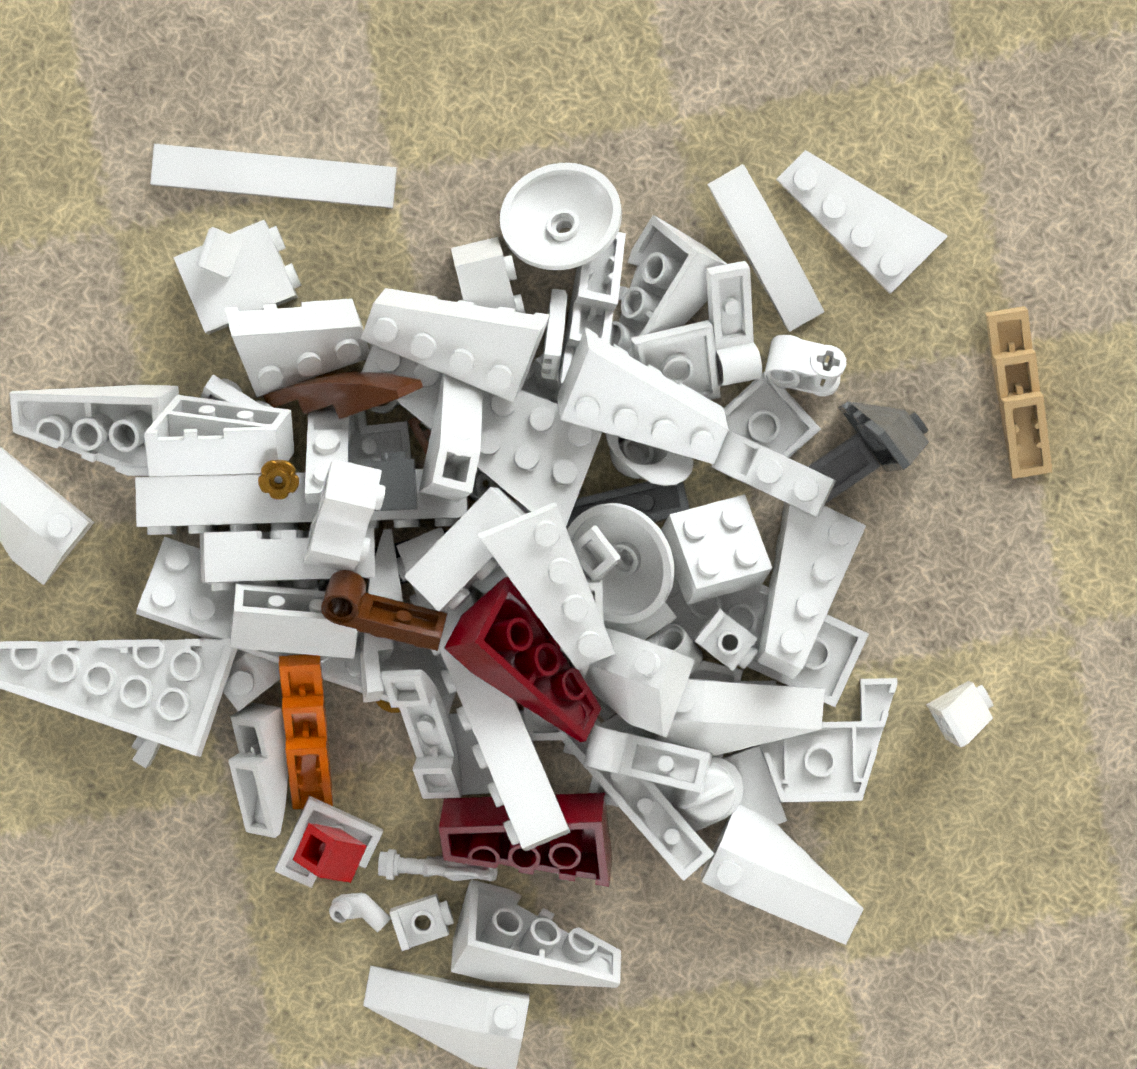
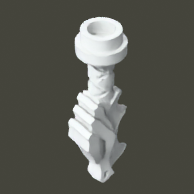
[378,849,498,882]

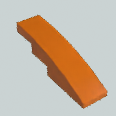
[279,654,333,809]

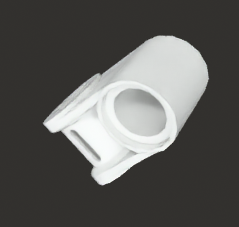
[764,335,846,396]

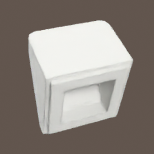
[197,227,242,277]

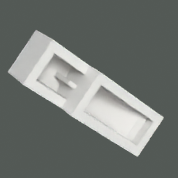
[228,703,288,838]

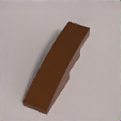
[263,372,423,419]

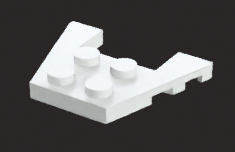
[741,678,897,803]

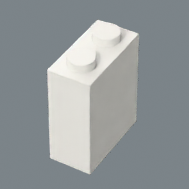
[174,220,301,335]

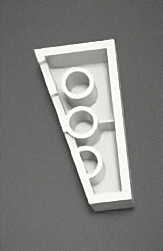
[557,327,729,464]

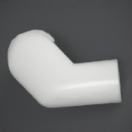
[329,893,391,932]

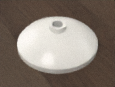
[500,163,622,270]
[567,503,674,624]

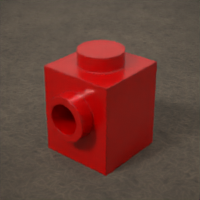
[292,823,367,883]

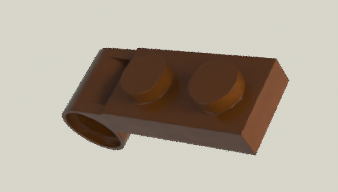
[321,570,448,651]

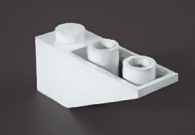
[419,374,483,502]

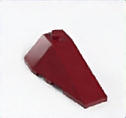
[444,577,602,742]

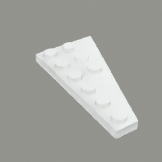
[362,344,602,526]
[0,638,238,757]

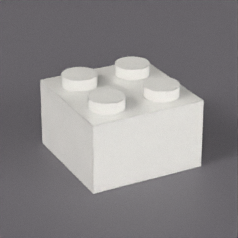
[661,494,772,605]

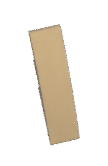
[985,306,1052,479]

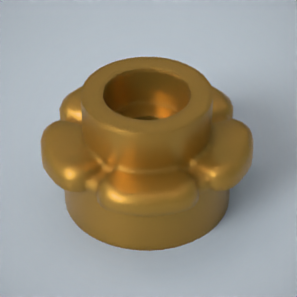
[258,460,299,500]

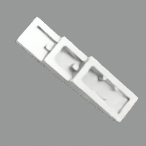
[707,164,824,332]
[557,232,626,389]
[360,529,403,703]

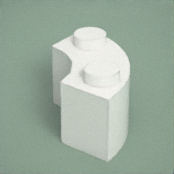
[303,459,385,571]

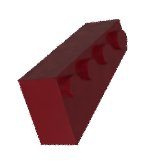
[439,792,612,887]

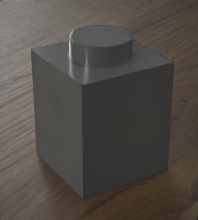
[372,451,418,511]

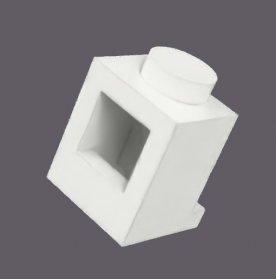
[693,608,758,671]
[389,893,454,951]

